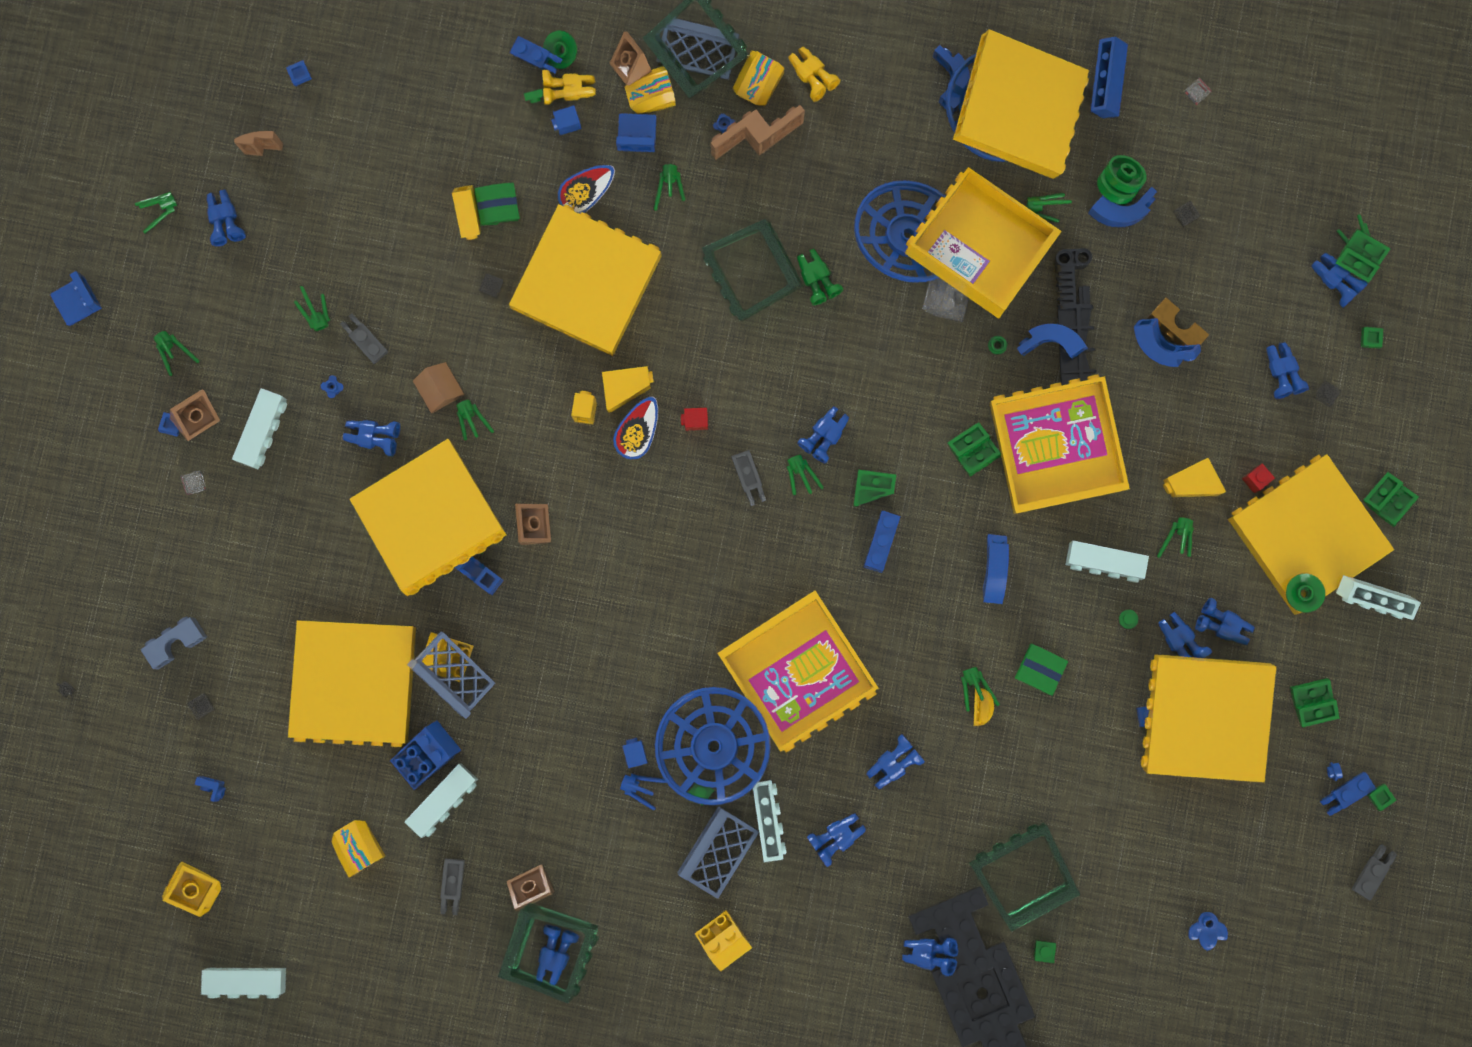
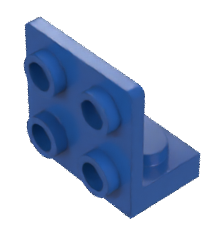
[616,114,656,152]
[50,271,102,326]

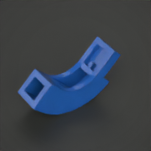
[933,45,970,115]
[1088,187,1157,227]
[1134,318,1201,367]
[1017,324,1088,359]
[983,534,1009,604]

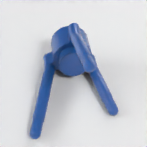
[620,774,667,810]

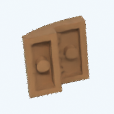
[234,131,283,156]

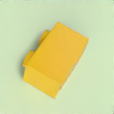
[571,391,597,425]

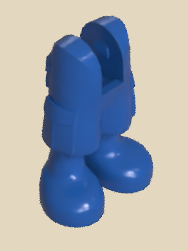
[207,190,246,246]
[1311,253,1369,308]
[1267,342,1309,400]
[797,406,849,464]
[343,420,400,457]
[1195,598,1255,645]
[1158,612,1212,658]
[866,734,925,789]
[807,813,866,867]
[536,925,579,986]
[902,938,958,976]

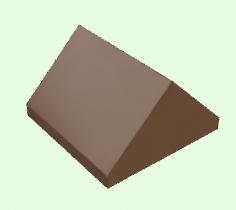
[610,32,652,85]
[413,362,465,414]
[170,389,220,441]
[515,504,551,545]
[506,864,555,911]

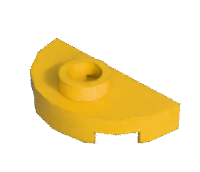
[974,688,994,726]

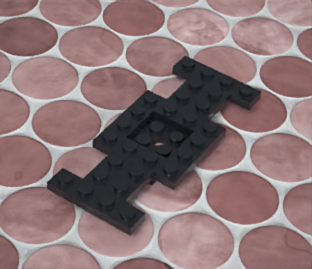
[908,886,1035,1047]

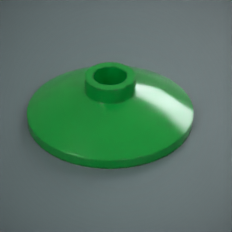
[543,30,577,69]
[1286,573,1325,613]

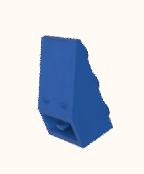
[390,721,461,790]

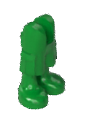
[797,248,844,305]

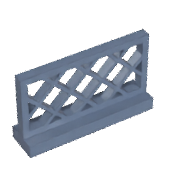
[656,16,740,80]
[407,631,495,719]
[677,806,759,899]

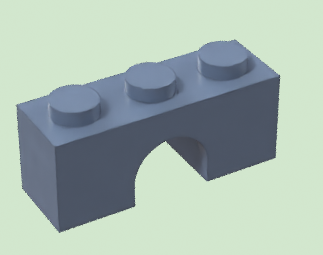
[141,617,207,670]

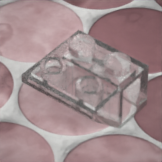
[922,273,969,322]

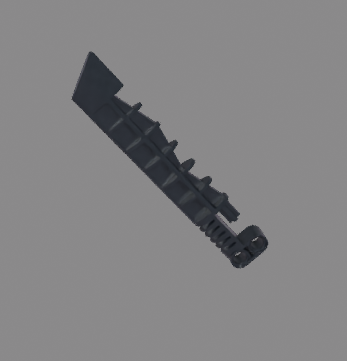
[1054,248,1097,385]

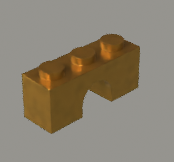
[1147,298,1209,345]

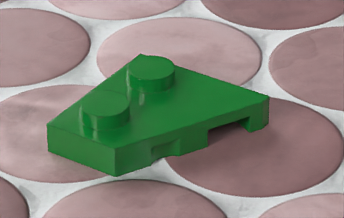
[853,469,896,506]

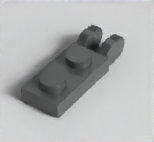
[340,314,388,364]
[731,450,766,506]
[1352,844,1397,901]
[440,858,465,915]

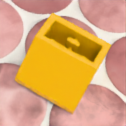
[422,632,474,682]
[695,910,752,972]

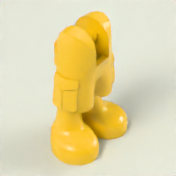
[788,46,840,102]
[542,70,596,105]

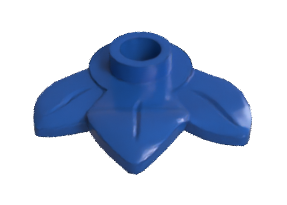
[1188,912,1228,951]

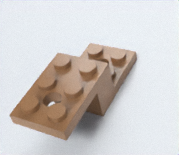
[711,105,805,160]

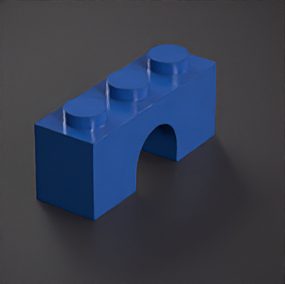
[863,510,901,573]
[454,556,504,595]

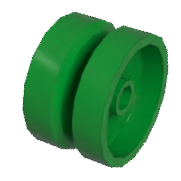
[1097,155,1147,204]

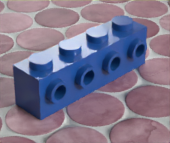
[1091,36,1128,119]

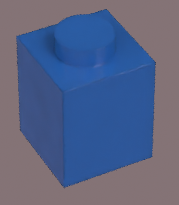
[551,106,582,135]
[623,738,648,768]

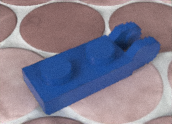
[510,36,562,74]
[1320,772,1376,816]

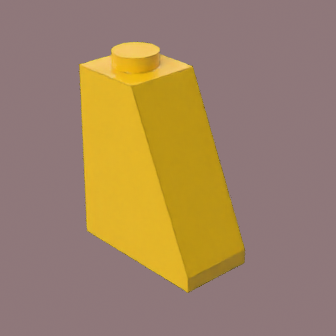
[452,185,481,240]
[602,366,654,413]
[1163,458,1226,497]

